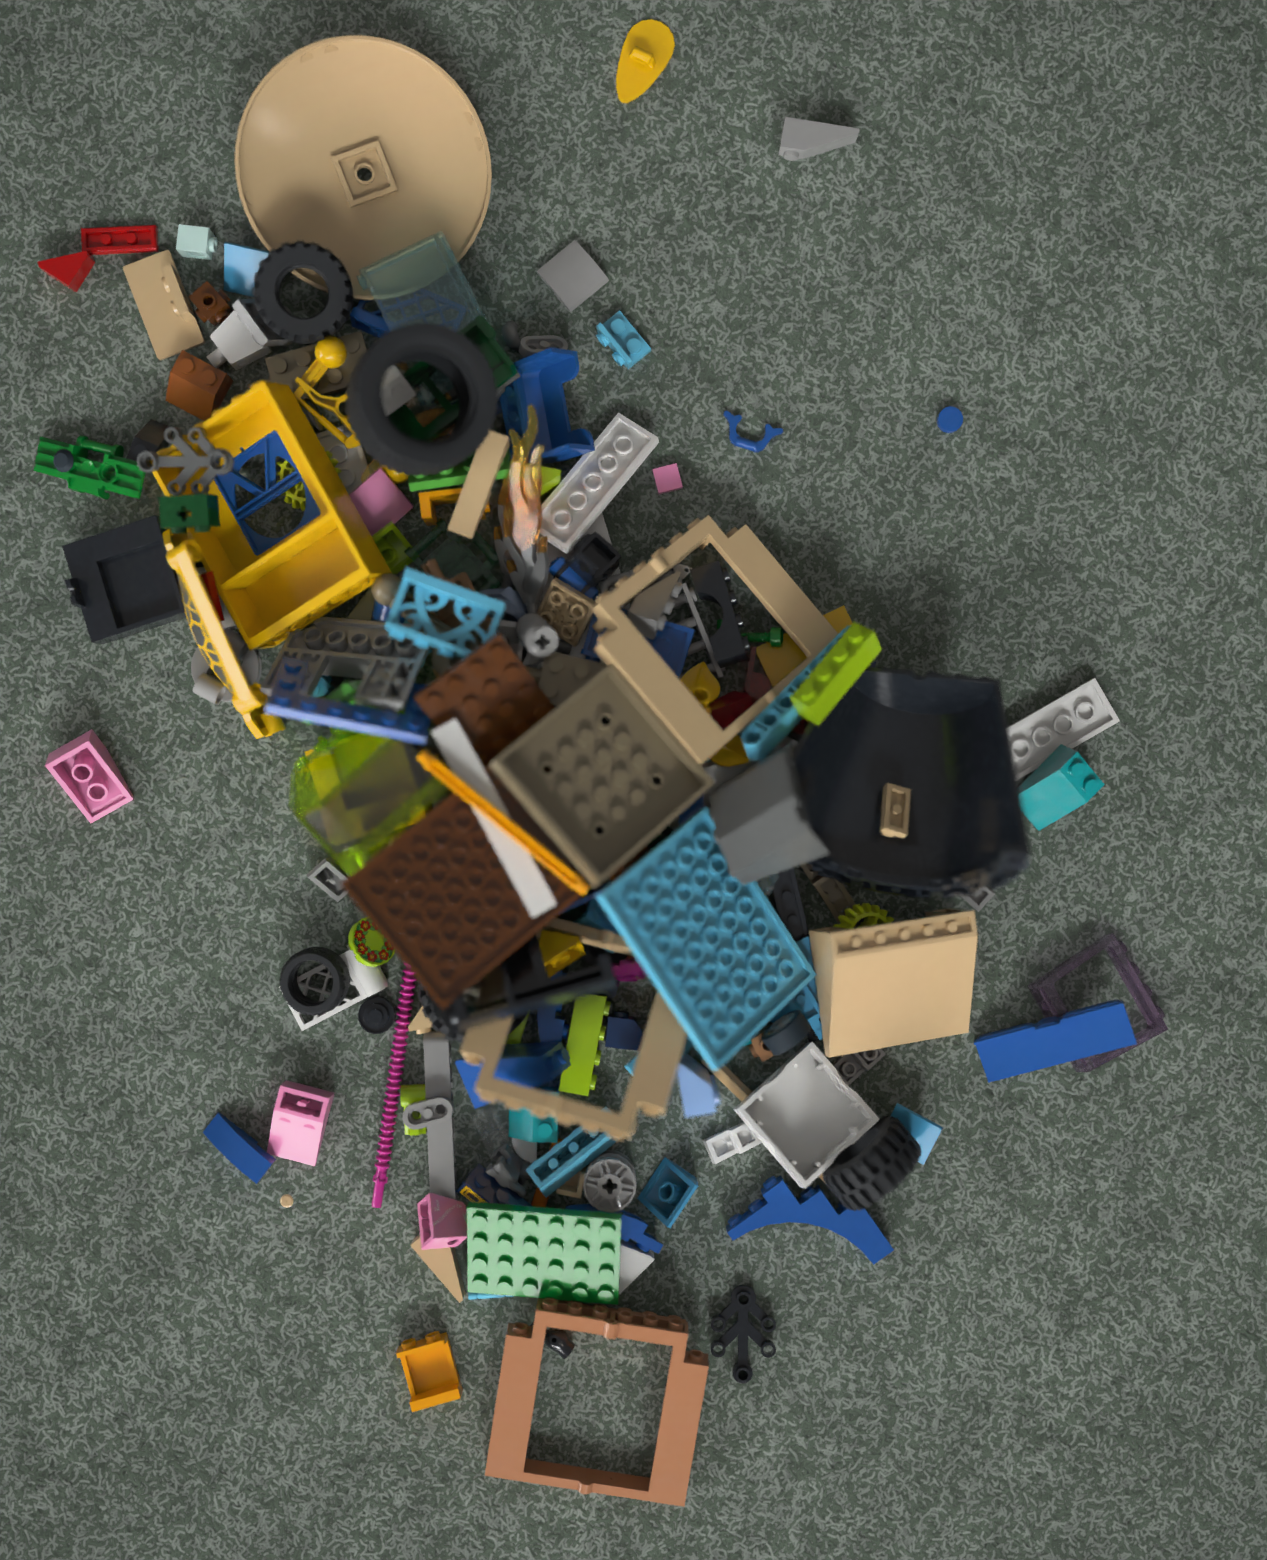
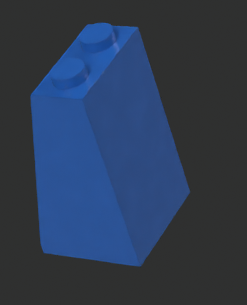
[455,1042,571,1109]

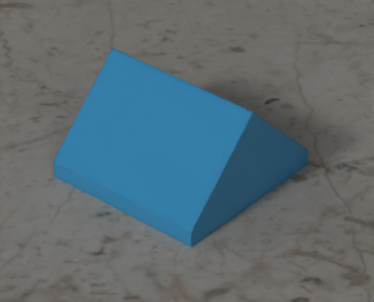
[637,1157,698,1228]

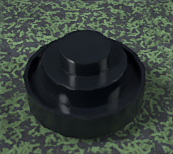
[358,996,396,1034]

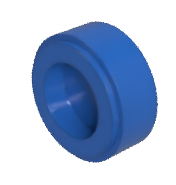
[937,406,963,433]

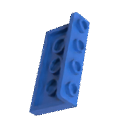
[580,608,695,680]

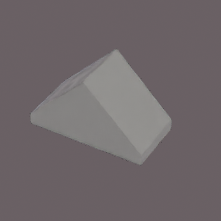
[306,857,349,902]

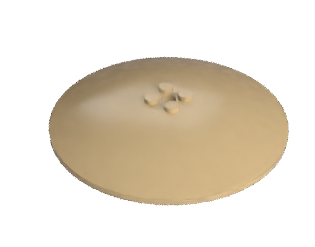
[235,35,492,301]

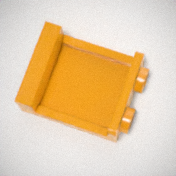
[396,1331,463,1412]

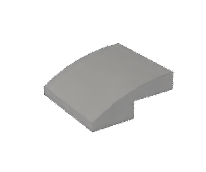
[537,240,609,312]

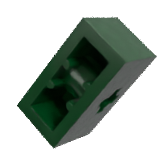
[158,494,220,534]

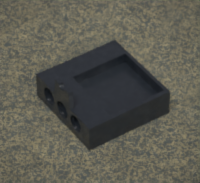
[62,515,187,644]

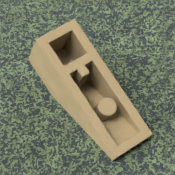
[410,1234,466,1303]

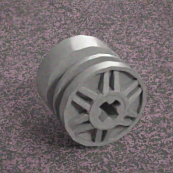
[583,1150,637,1212]

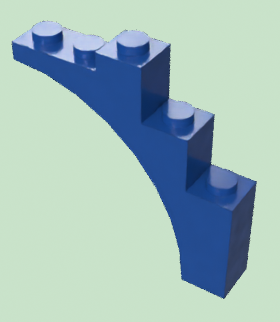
[726,1175,894,1265]

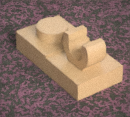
[880,783,911,838]

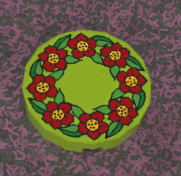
[348,917,395,967]

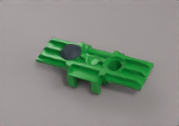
[33,435,146,499]

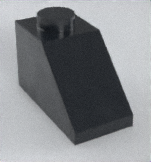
[126,419,174,473]

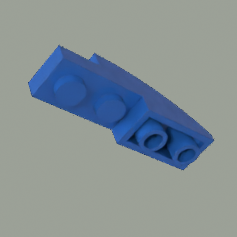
[537,970,569,1043]
[565,1204,663,1254]

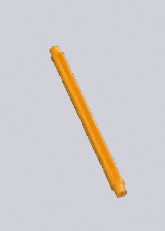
[417,750,590,895]

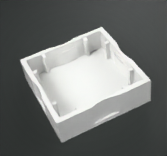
[733,1042,880,1188]

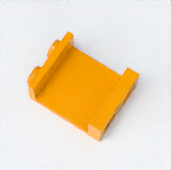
[419,488,490,526]

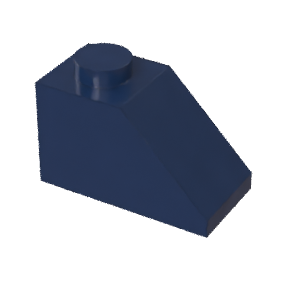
[605,1010,645,1051]

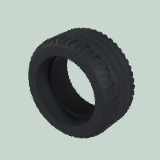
[280,947,350,1016]

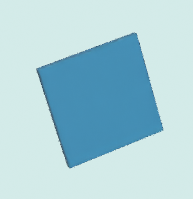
[224,242,269,297]
[891,1103,943,1165]

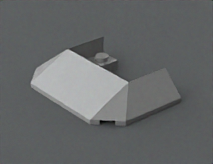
[260,617,430,713]

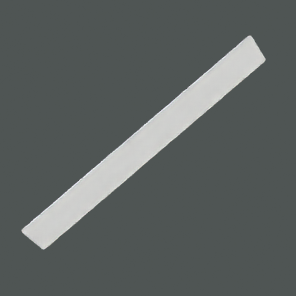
[432,719,556,917]

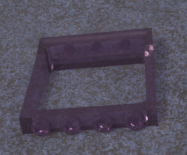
[1027,934,1168,1072]

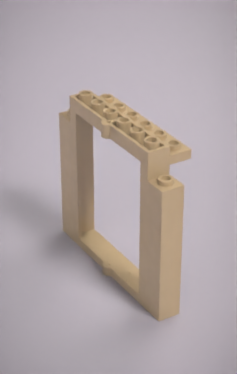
[592,515,838,765]
[460,917,688,1140]

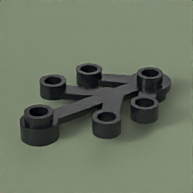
[710,1285,776,1383]

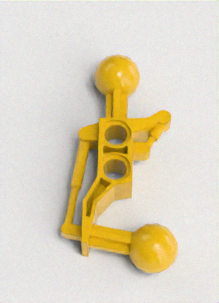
[293,336,408,484]

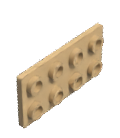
[123,250,205,360]

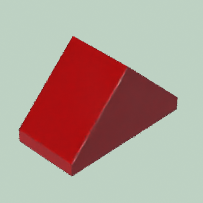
[38,251,95,292]

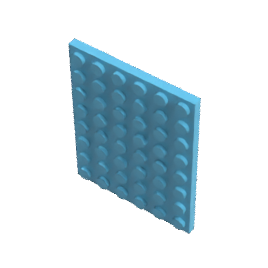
[596,807,816,1070]

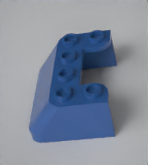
[500,347,595,465]

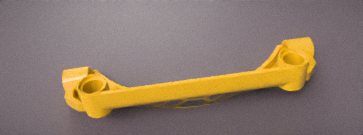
[163,529,286,739]

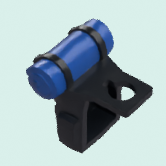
[549,531,621,601]

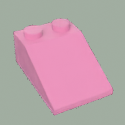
[45,729,134,823]

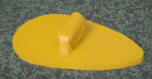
[616,19,675,103]

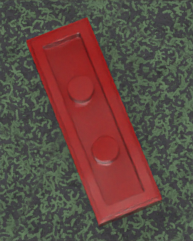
[81,225,159,255]

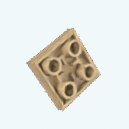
[538,577,598,647]

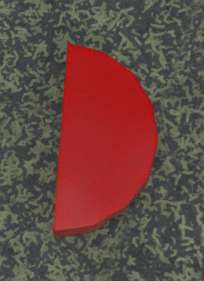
[199,571,224,622]

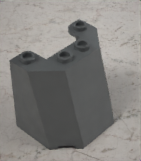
[709,743,829,885]

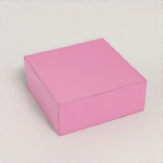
[652,463,683,495]

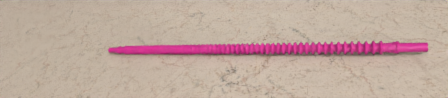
[372,744,448,1208]

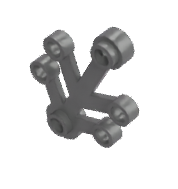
[137,427,234,496]

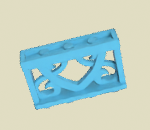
[384,567,506,659]

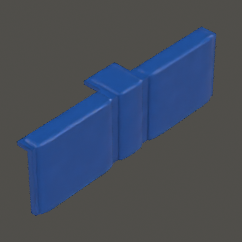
[974,1000,1137,1083]

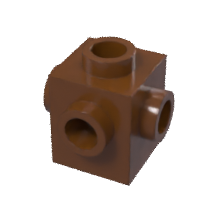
[188,281,233,327]

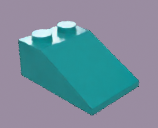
[1019,744,1105,831]

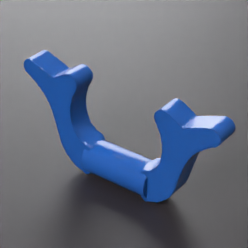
[723,411,783,452]

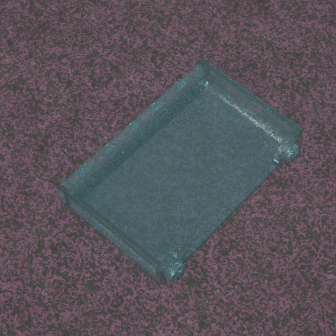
[357,231,497,411]

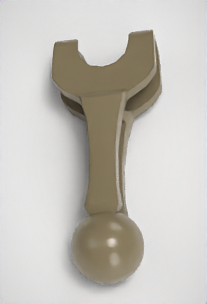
[372,573,483,675]

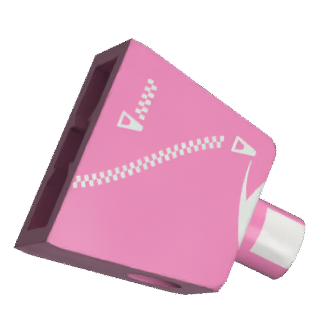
[417,1193,467,1249]

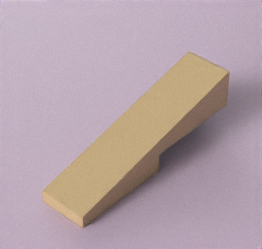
[448,430,510,539]

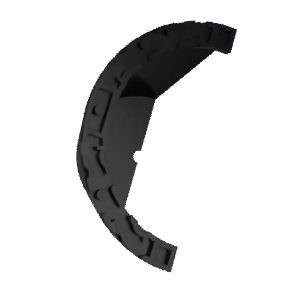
[793,666,1031,898]

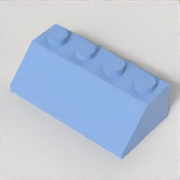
[678,1053,720,1118]

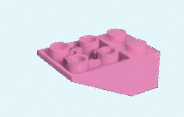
[267,1080,335,1166]

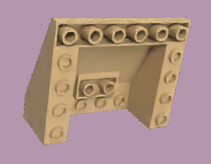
[809,908,978,1057]

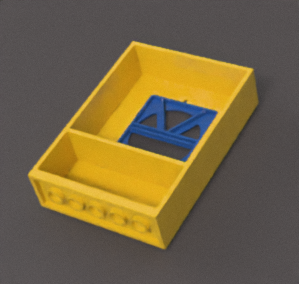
[150,380,392,651]

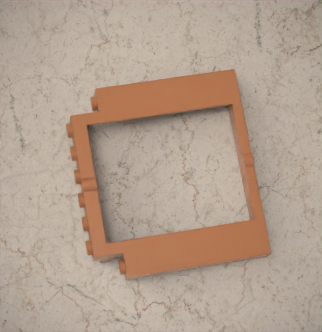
[485,1298,709,1507]

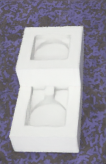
[703,1122,762,1164]

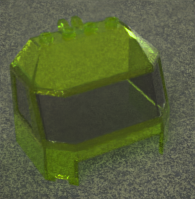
[288,705,455,876]

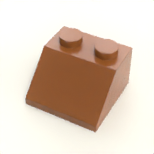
[165,350,233,421]

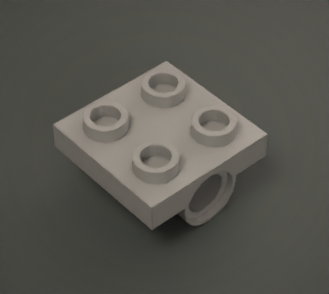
[232,299,293,347]

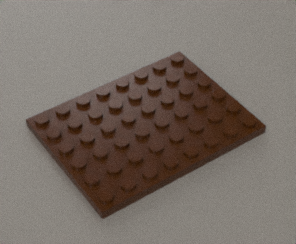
[340,763,592,1009]

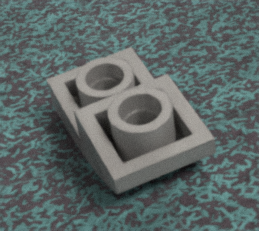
[832,1048,886,1086]

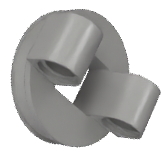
[191,628,262,705]

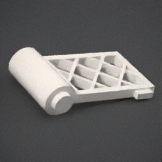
[279,945,390,1031]

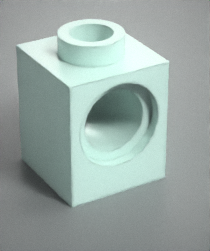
[176,224,218,260]

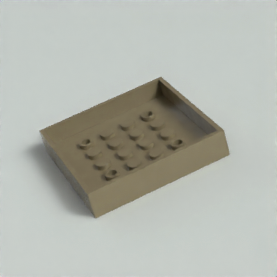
[489,663,715,888]

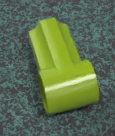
[400,1084,427,1136]

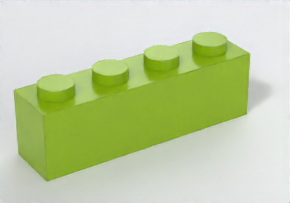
[790,622,882,725]
[559,993,611,1096]

